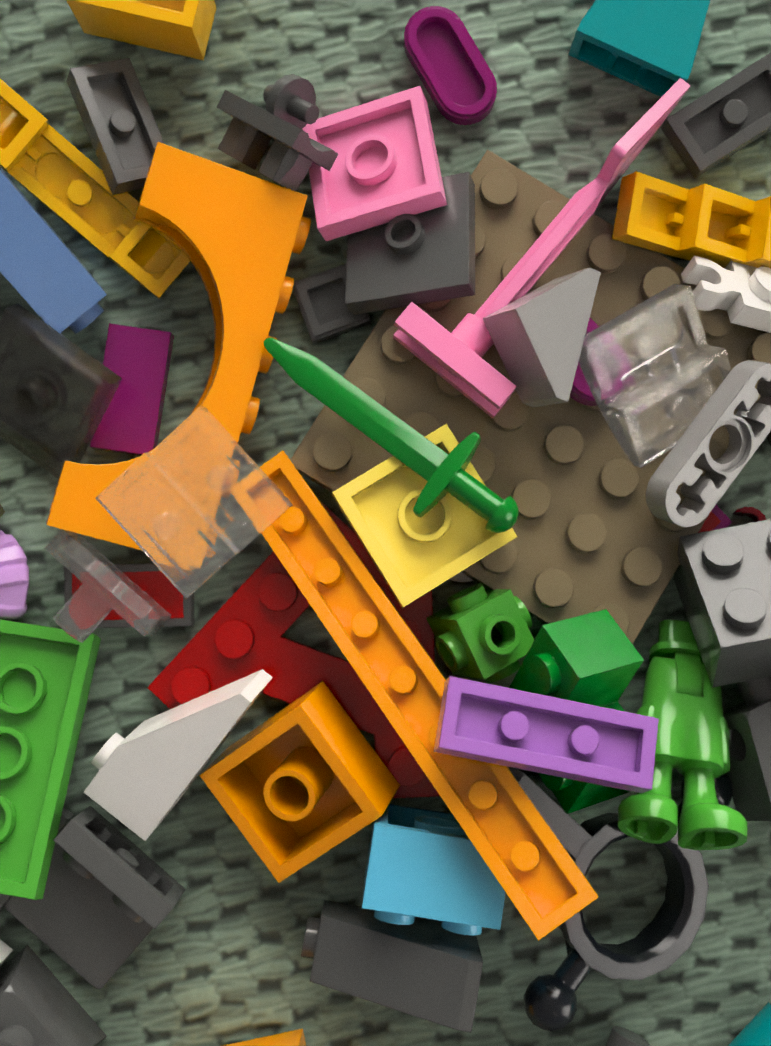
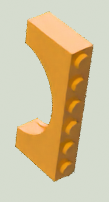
[46,142,311,567]

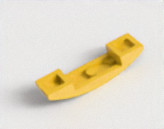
[0,79,190,299]

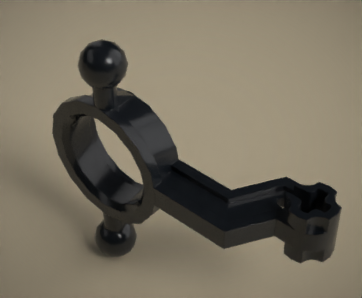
[508,767,733,1031]

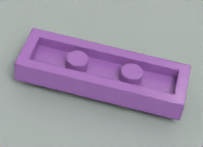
[434,676,659,793]

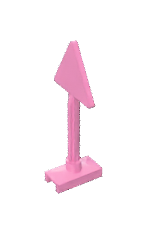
[393,78,690,418]

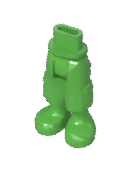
[617,619,748,850]

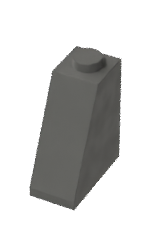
[301,900,483,1033]

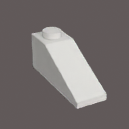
[84,669,273,841]

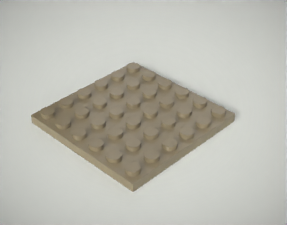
[290,149,771,644]

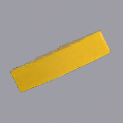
[612,171,771,269]

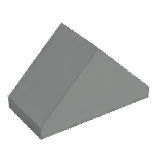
[483,268,601,407]

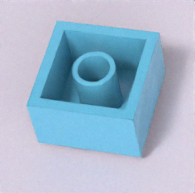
[362,804,506,936]

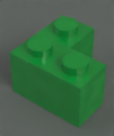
[509,609,644,814]

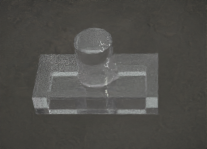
[44,529,172,643]

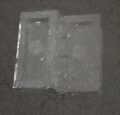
[579,284,736,468]
[95,407,293,599]

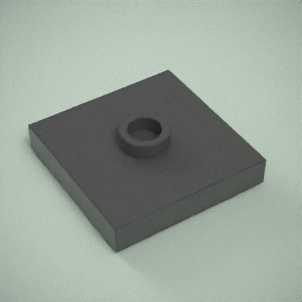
[345,172,475,315]

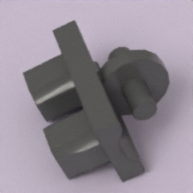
[217,74,338,191]

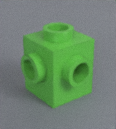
[426,583,534,683]

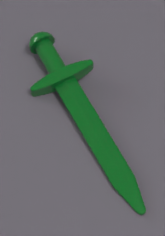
[264,338,519,533]

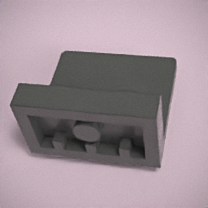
[5,806,186,989]

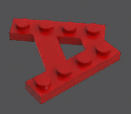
[147,501,440,798]

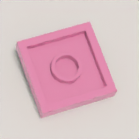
[302,86,447,241]

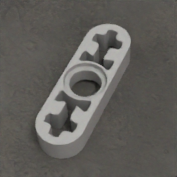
[646,360,771,527]

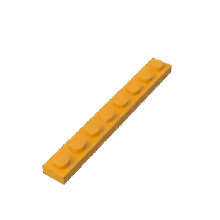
[231,450,599,941]

